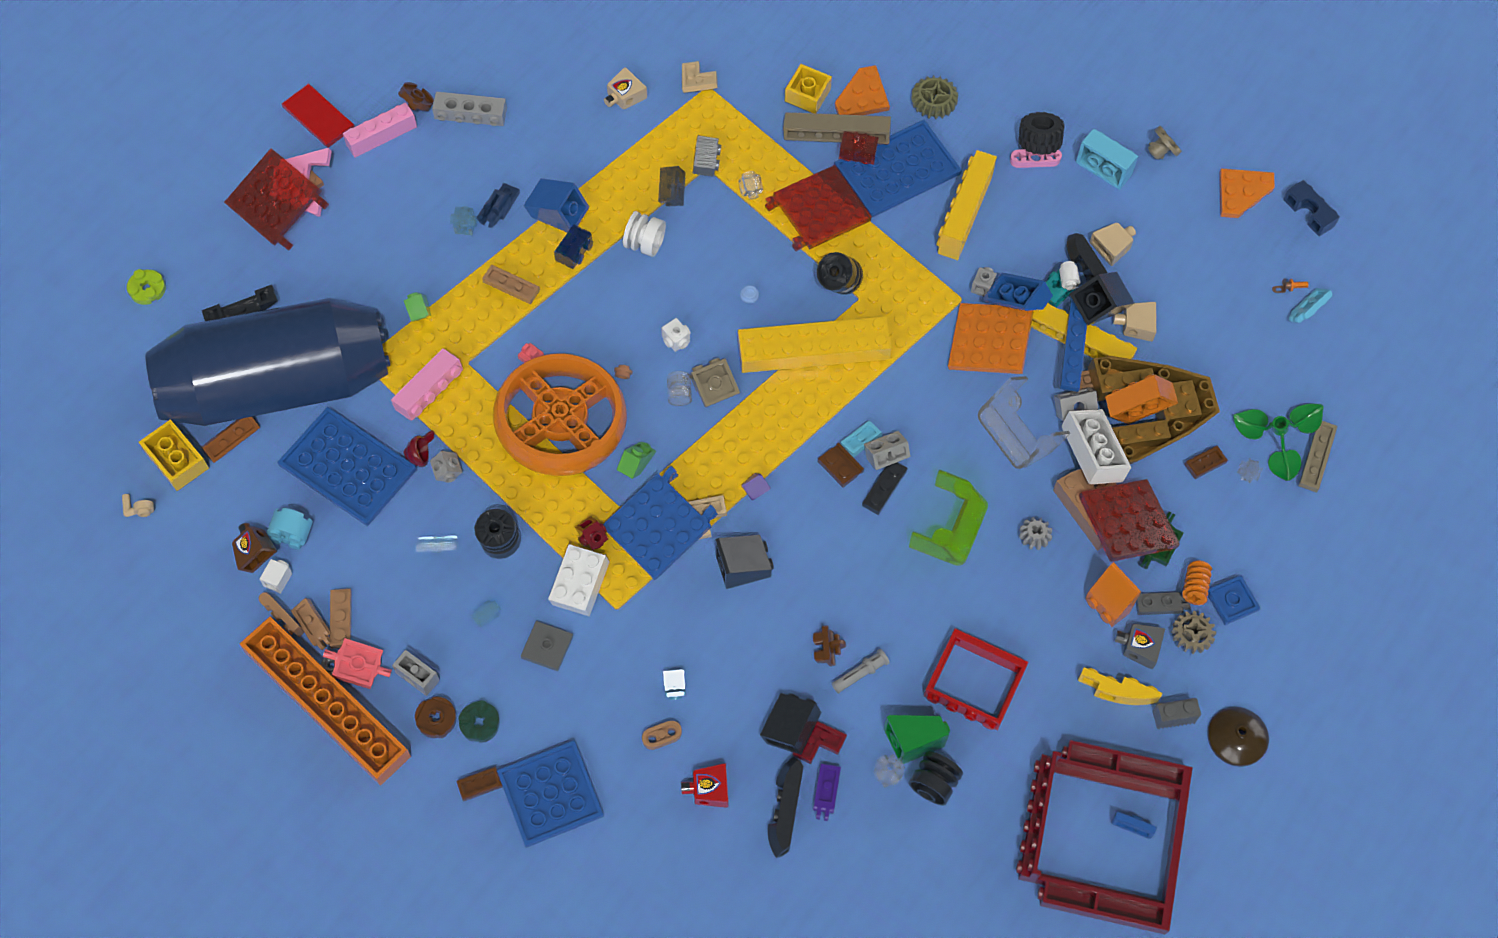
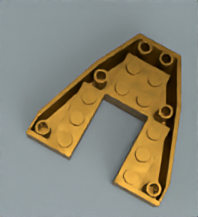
[1088,356,1220,464]

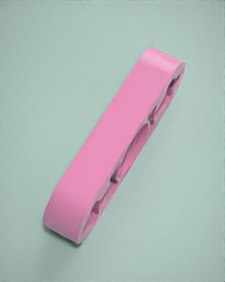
[1010,149,1062,168]

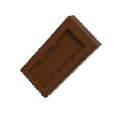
[1184,446,1228,479]
[456,766,503,802]

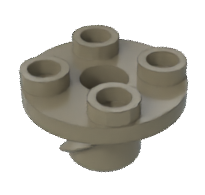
[1148,126,1182,160]

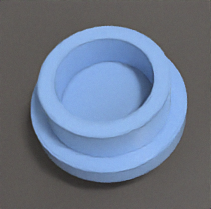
[740,286,759,303]

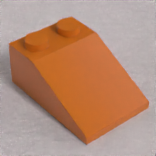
[1085,562,1141,627]

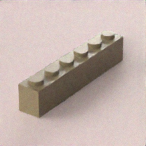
[783,112,891,144]

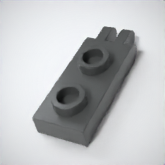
[1136,592,1191,615]

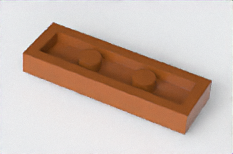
[201,417,260,463]

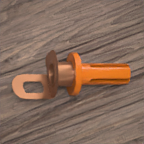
[1272,278,1309,293]

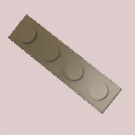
[1299,421,1338,493]

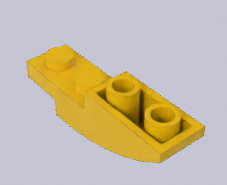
[1078,667,1162,705]

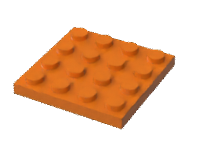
[948,303,1034,374]

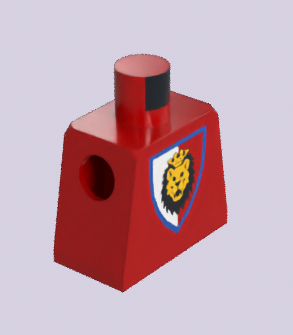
[681,763,728,808]

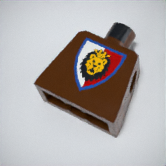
[232,523,277,573]

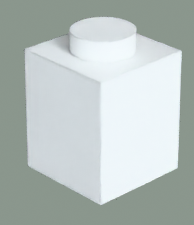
[260,559,292,594]

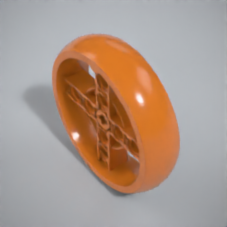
[493,354,627,476]

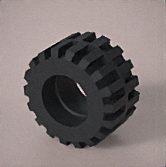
[1019,112,1065,155]

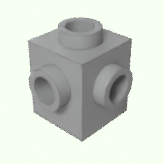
[430,451,462,483]

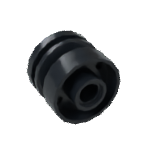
[817,252,863,295]
[474,509,521,559]
[908,751,963,806]

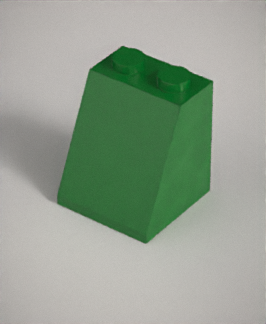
[883,715,950,765]

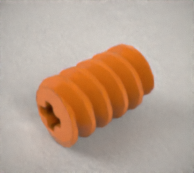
[1182,560,1212,605]

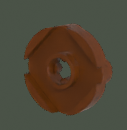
[398,82,434,111]
[415,697,457,738]

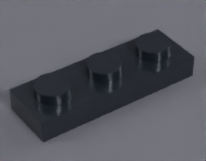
[862,462,908,515]

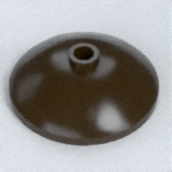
[1207,707,1269,767]

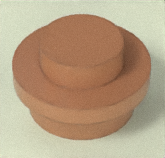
[614,365,633,379]

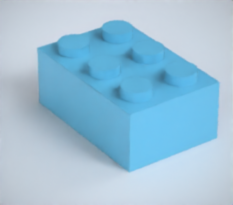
[1076,129,1138,190]

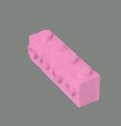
[343,102,417,158]
[391,349,463,421]

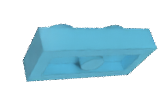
[841,421,882,458]

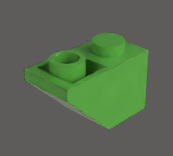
[403,292,431,322]
[616,442,656,479]

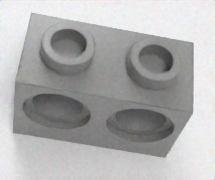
[864,431,911,470]

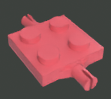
[323,638,392,689]

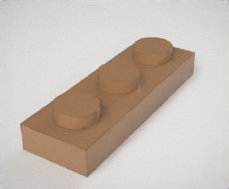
[482,265,540,304]
[330,589,352,649]

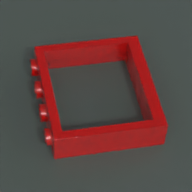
[924,629,1029,731]

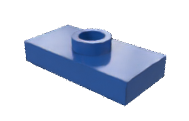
[1111,811,1157,839]

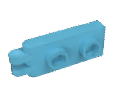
[1289,288,1333,323]

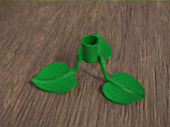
[1234,404,1324,481]

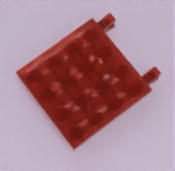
[224,148,329,250]
[765,165,872,251]

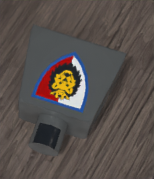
[1115,624,1165,670]

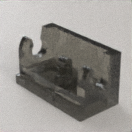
[658,166,686,207]

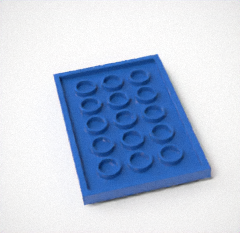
[834,120,962,218]
[277,407,417,527]

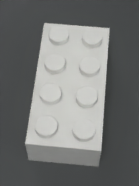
[1061,409,1131,484]

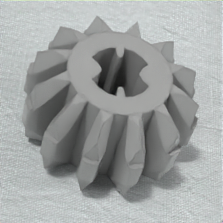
[1019,517,1052,550]

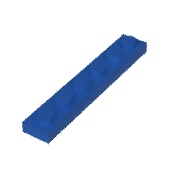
[1060,291,1087,392]

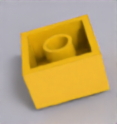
[785,64,832,114]

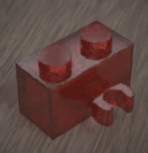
[839,131,879,165]

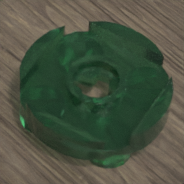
[459,700,500,743]

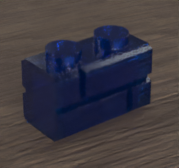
[554,225,593,269]

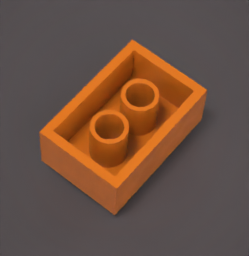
[1105,374,1178,424]

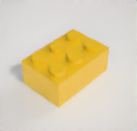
[138,419,209,491]

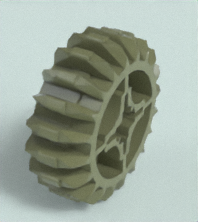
[911,75,958,119]

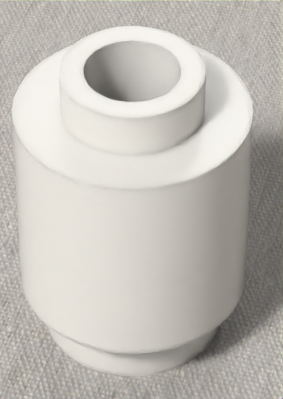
[1059,261,1080,290]

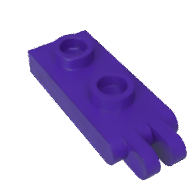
[813,764,841,821]

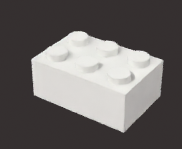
[548,544,610,617]

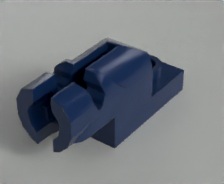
[477,183,520,228]

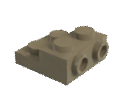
[689,358,740,408]

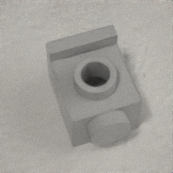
[971,267,997,297]

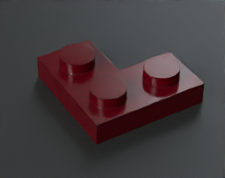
[793,721,847,764]

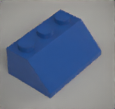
[982,272,1053,311]

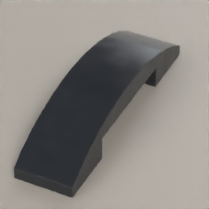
[201,284,278,321]

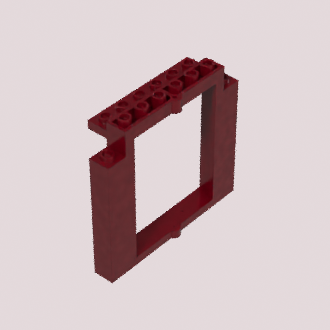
[1016,740,1193,935]

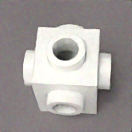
[661,318,691,352]

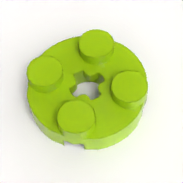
[127,269,166,305]

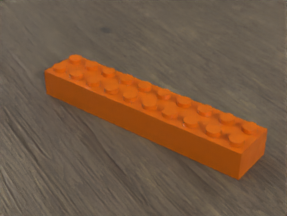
[239,617,411,786]

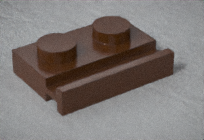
[818,443,864,488]

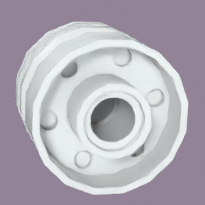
[623,211,666,257]

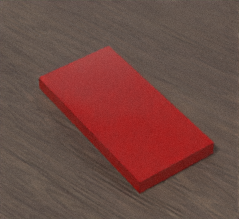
[281,84,355,148]

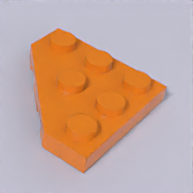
[835,65,890,115]
[1219,168,1275,218]

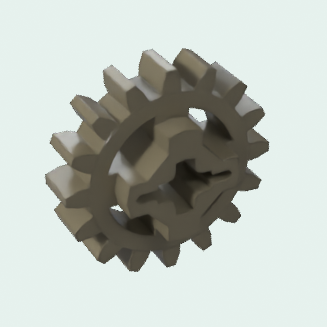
[1171,611,1216,654]

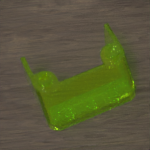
[909,470,988,566]

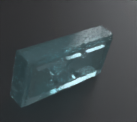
[416,536,458,553]

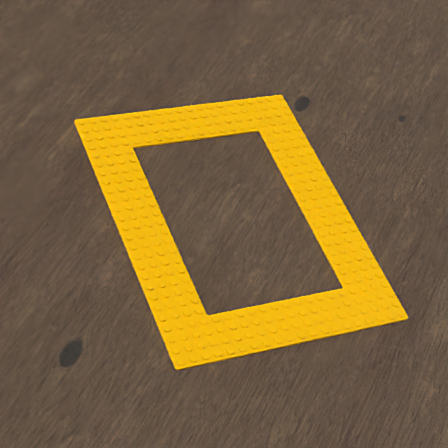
[379,89,962,610]

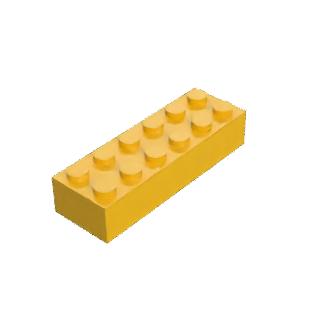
[936,150,997,260]

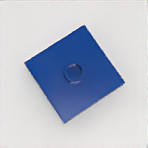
[1208,575,1261,625]

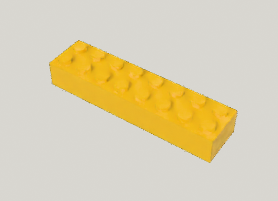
[738,316,892,373]

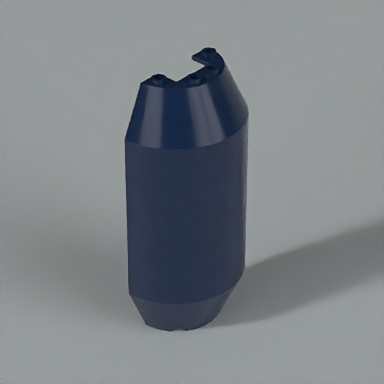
[145,298,390,426]

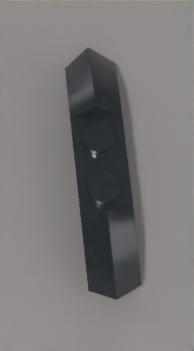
[1067,233,1108,282]
[768,756,804,858]

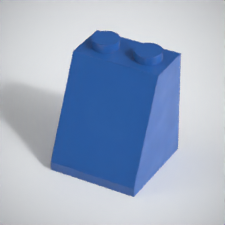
[523,178,589,234]

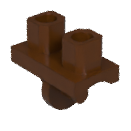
[813,625,846,666]

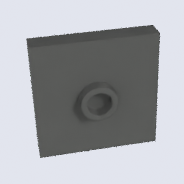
[521,621,573,672]

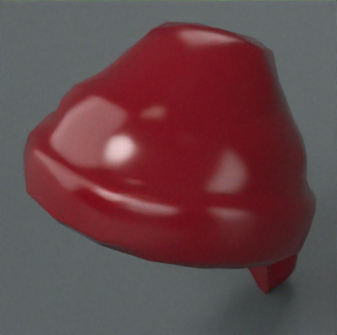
[403,430,435,467]

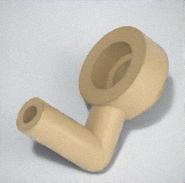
[122,494,154,517]

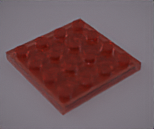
[1079,479,1180,562]

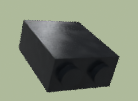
[760,693,822,755]

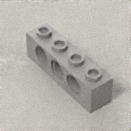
[432,92,507,126]

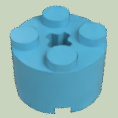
[267,508,313,550]

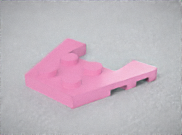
[270,148,332,217]

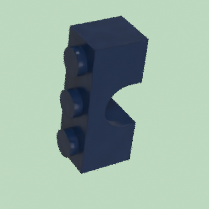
[1283,180,1340,237]

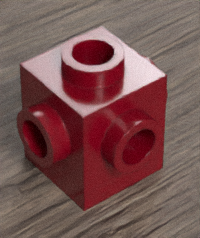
[575,516,609,550]

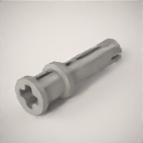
[832,649,890,694]

